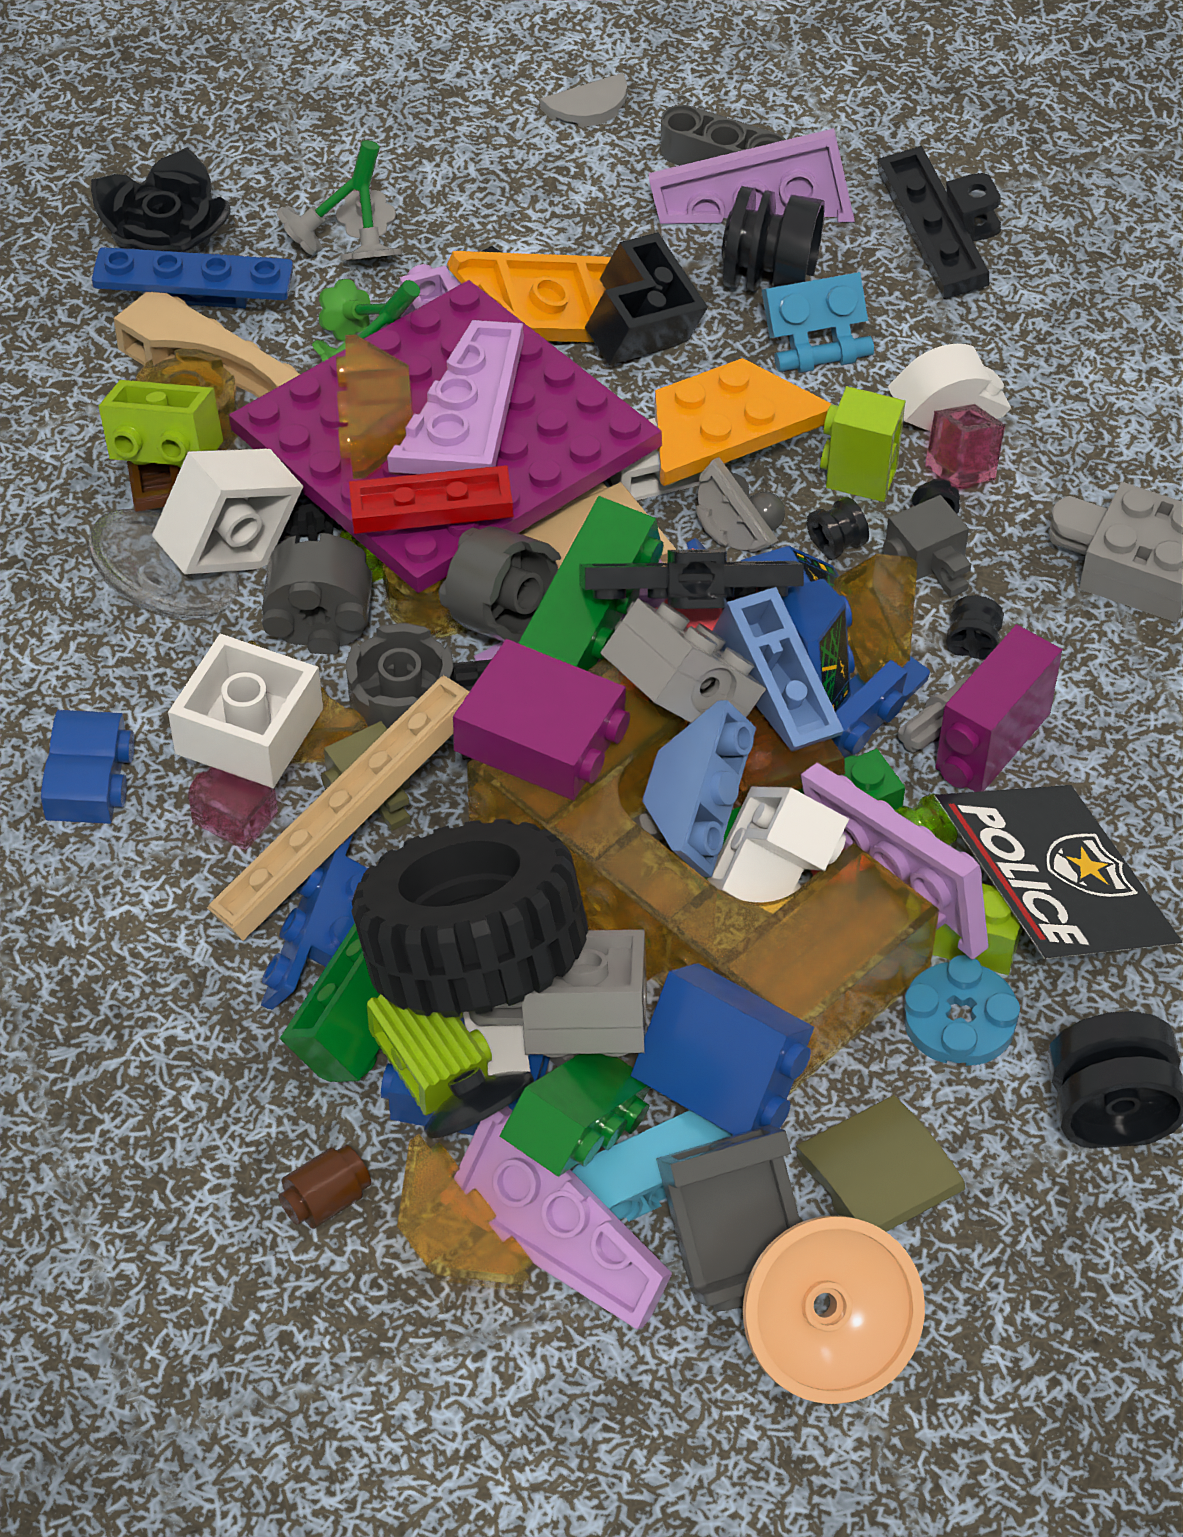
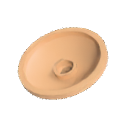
[743,1216,925,1404]

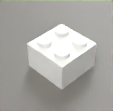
[152,449,304,574]
[168,634,323,788]

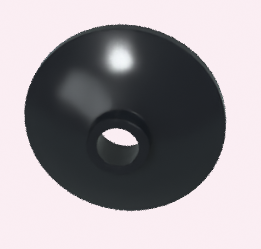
[424,1067,534,1139]

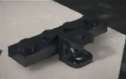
[878,146,1001,299]
[579,549,804,609]

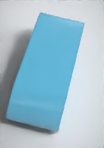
[572,1110,733,1221]

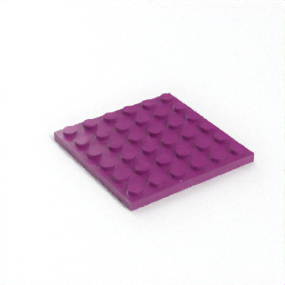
[229,280,662,593]

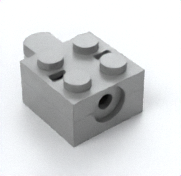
[1049,481,1183,623]
[600,598,766,723]
[469,930,647,1058]

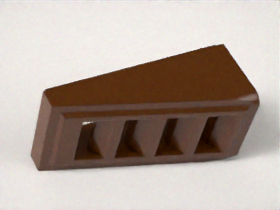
[127,461,181,512]

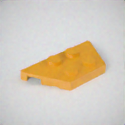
[447,251,611,342]
[654,358,831,486]

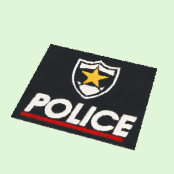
[934,785,1183,959]

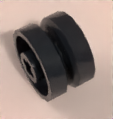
[1047,1011,1183,1149]

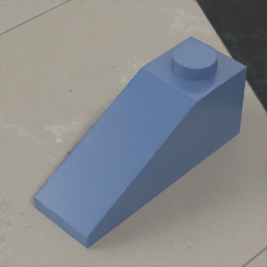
[713,587,844,751]

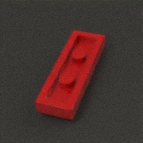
[349,465,514,534]

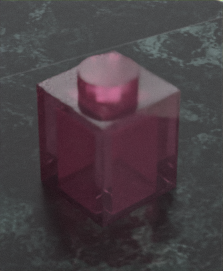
[925,404,1005,489]
[188,767,278,851]

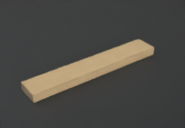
[207,675,469,941]

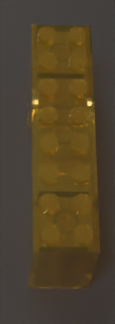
[467,658,940,1093]

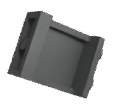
[656,1125,801,1312]

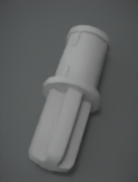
[898,674,972,752]

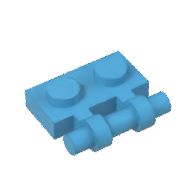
[762,272,874,373]

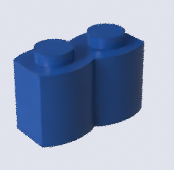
[41,710,134,824]

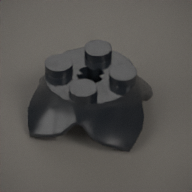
[91,147,231,253]

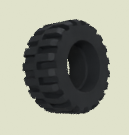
[352,819,588,1017]

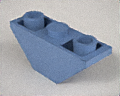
[642,700,756,877]

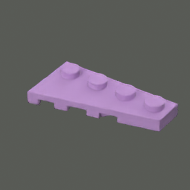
[648,128,855,224]
[387,320,524,474]
[801,762,989,960]
[441,1106,672,1330]

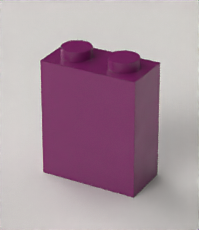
[935,624,1063,792]
[453,639,630,801]

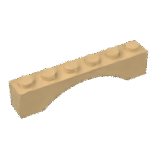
[114,292,300,398]

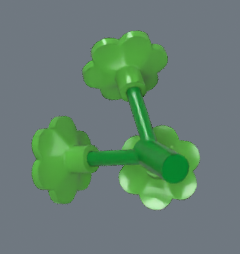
[312,279,420,361]

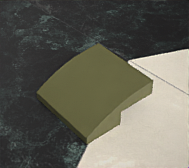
[796,1095,965,1232]

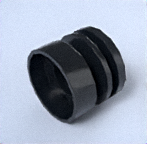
[722,186,825,291]

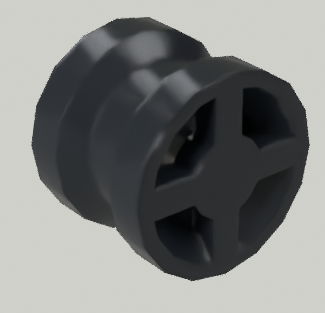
[806,497,870,560]
[946,595,1004,660]

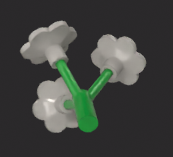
[276,140,402,261]

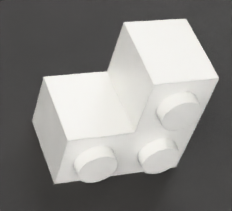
[703,786,849,920]

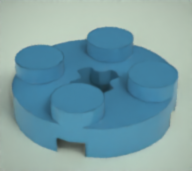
[903,955,1020,1066]

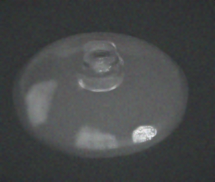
[87,509,239,621]

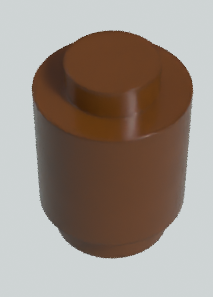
[278,1145,371,1229]

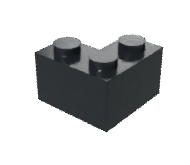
[585,232,708,365]

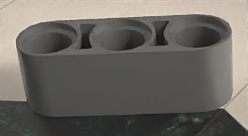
[660,104,786,166]

